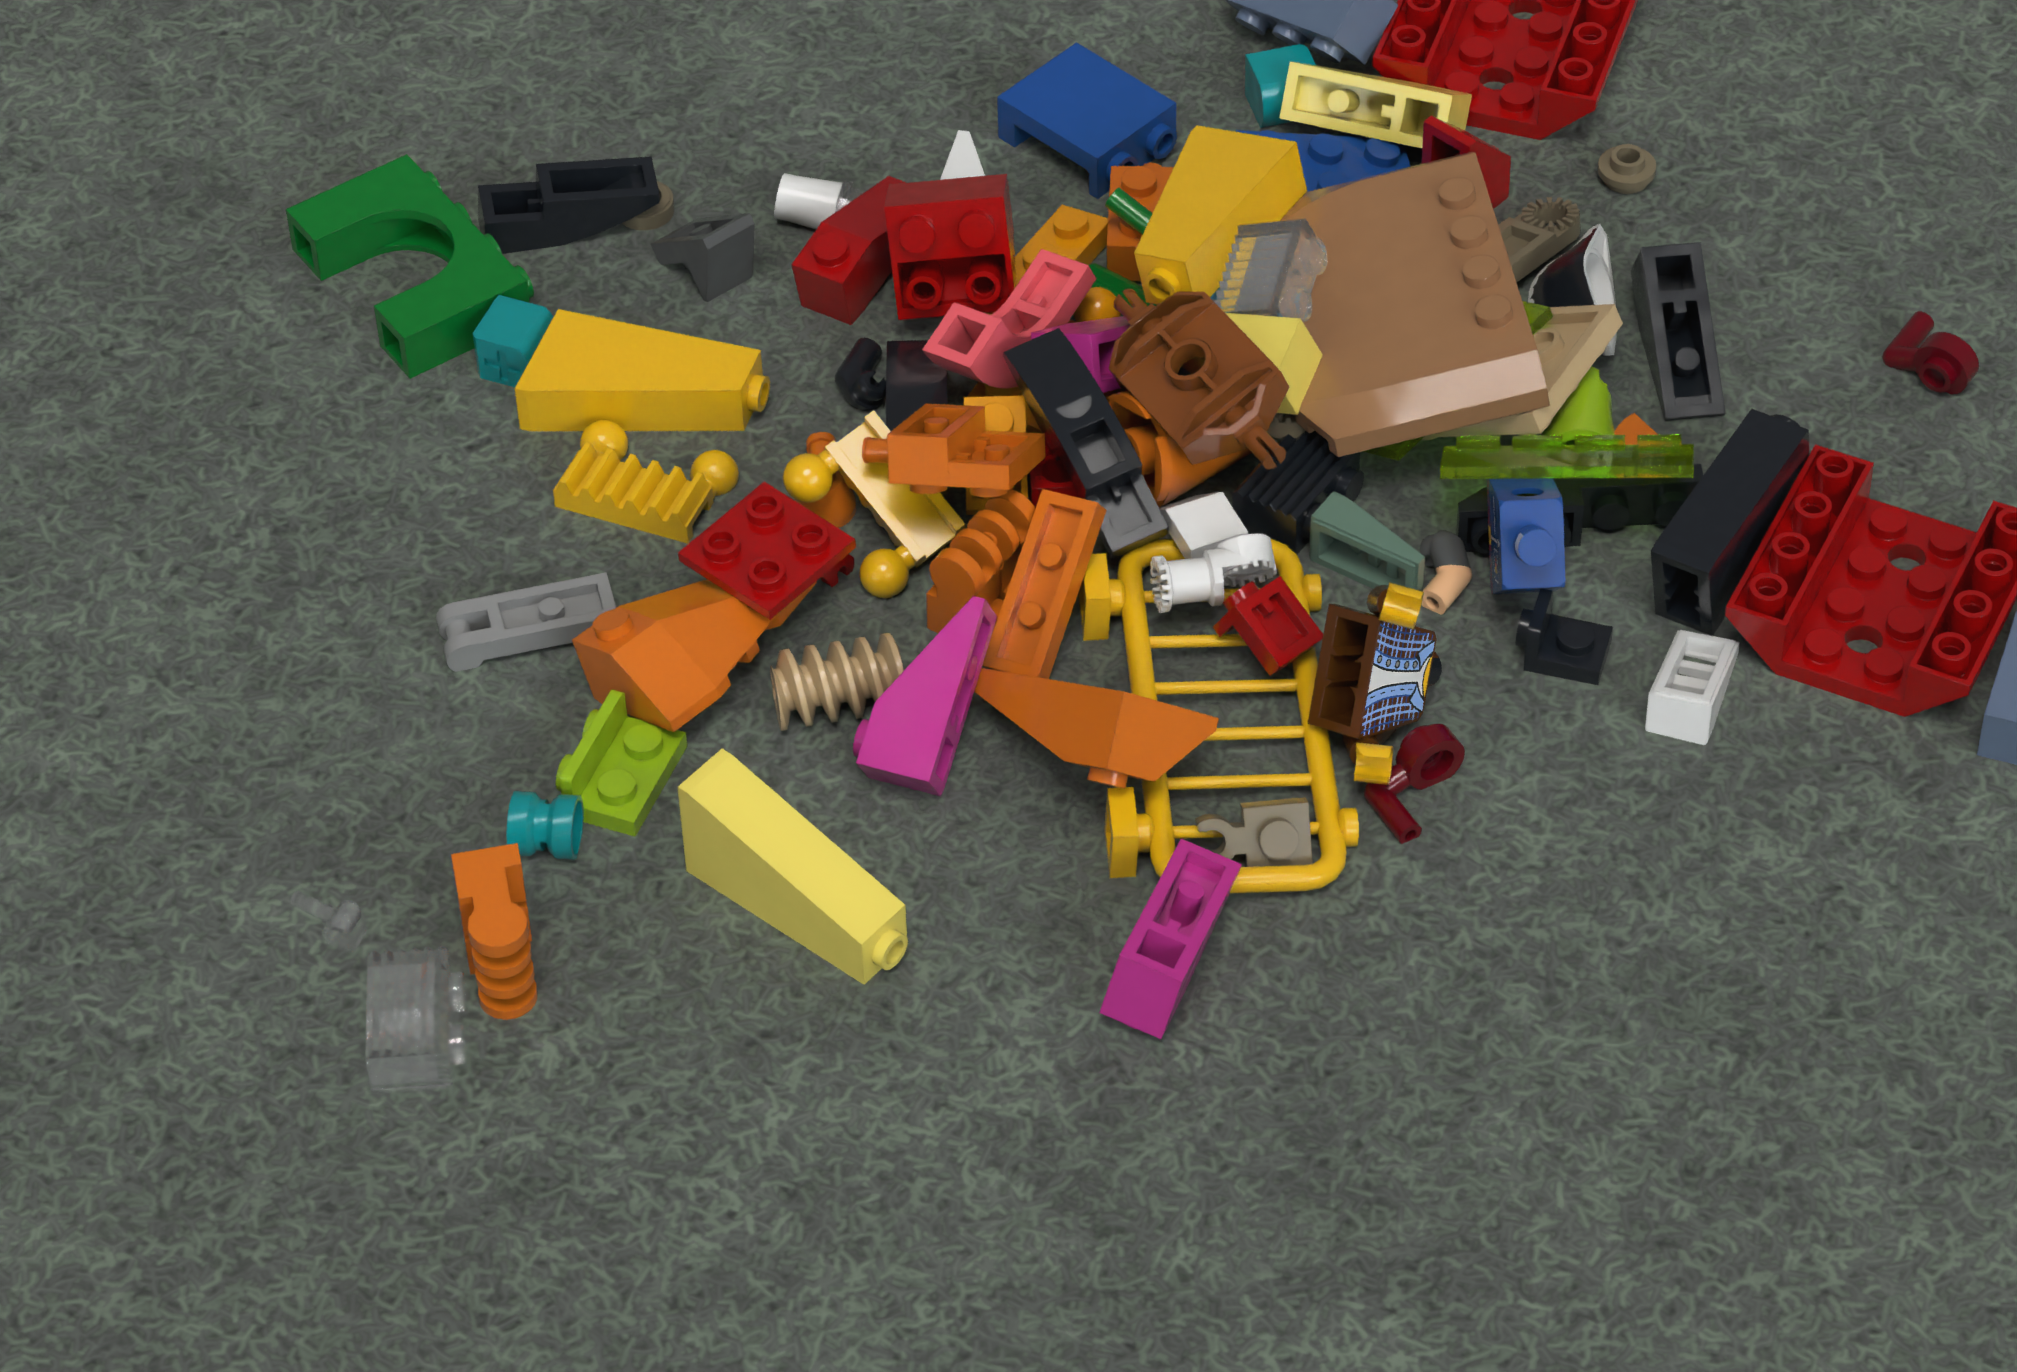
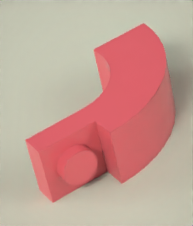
[922,249,1096,389]

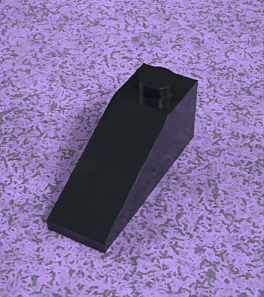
[1631,242,1726,421]

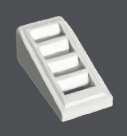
[1645,630,1740,745]

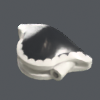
[1528,224,1617,356]

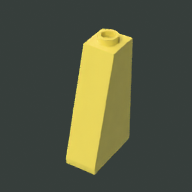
[677,749,908,985]

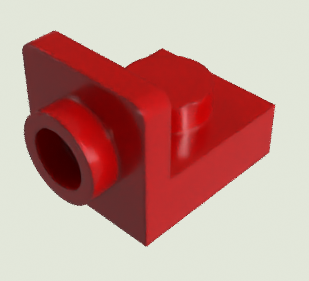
[1212,576,1323,676]

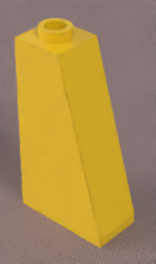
[1134,125,1307,305]
[515,309,770,431]

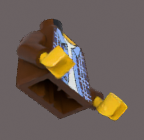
[1308,582,1442,785]

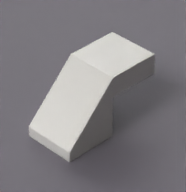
[1159,492,1248,559]

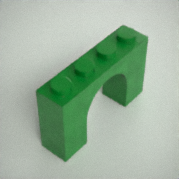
[286,154,534,379]

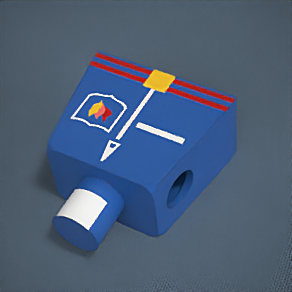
[1486,472,1566,594]

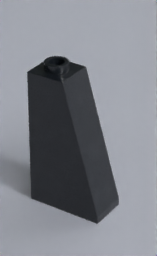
[1651,409,1809,636]

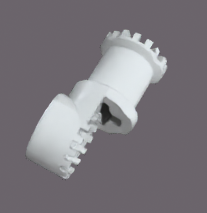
[1150,534,1277,613]

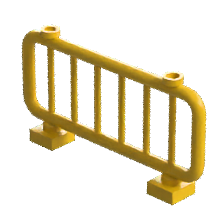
[1078,539,1359,894]

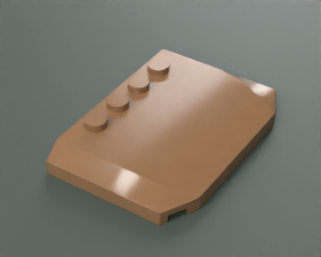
[1252,152,1550,457]

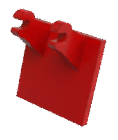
[678,481,856,620]

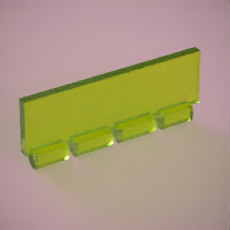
[1440,434,1694,479]

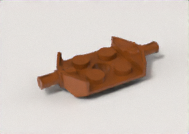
[1109,289,1289,470]

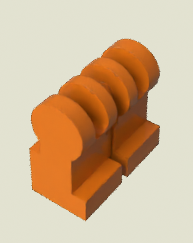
[926,489,1036,636]
[451,843,537,1020]

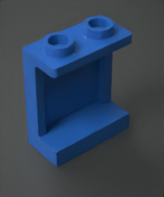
[997,42,1177,199]

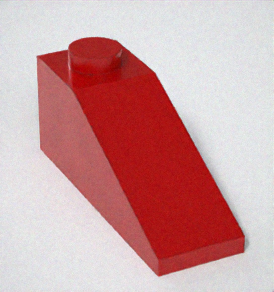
[791,176,907,325]

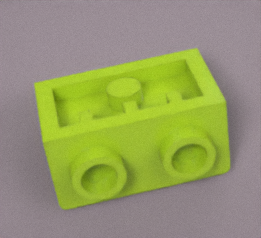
[556,689,687,837]

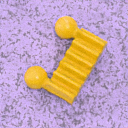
[783,410,966,598]
[553,420,739,544]

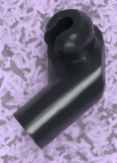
[835,338,886,411]

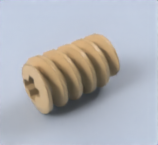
[770,633,904,731]

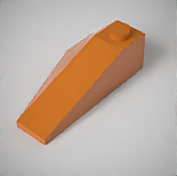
[572,579,817,732]

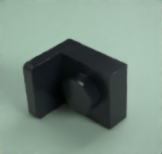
[1515,589,1613,685]

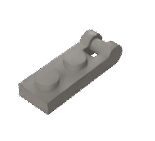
[436,572,616,672]

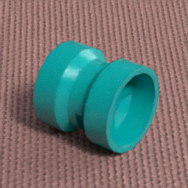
[506,790,584,860]

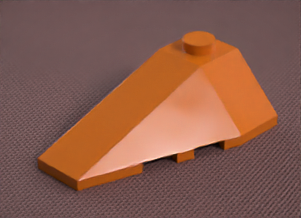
[974,668,1219,789]

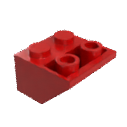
[884,174,1016,320]

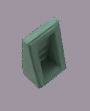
[1309,491,1425,591]

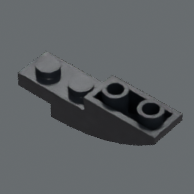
[1003,328,1169,560]
[1456,450,1703,554]

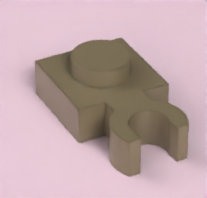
[1195,797,1313,867]

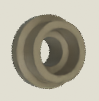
[1598,144,1656,194]

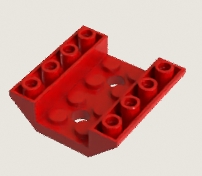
[1372,0,1638,140]
[1725,444,2017,717]

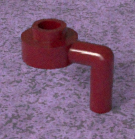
[1882,311,1979,395]
[1364,724,1465,844]

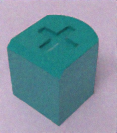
[1245,44,1316,128]
[473,295,554,387]

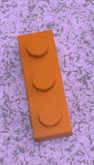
[982,489,1107,679]

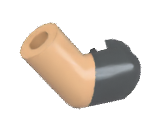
[1420,530,1472,615]

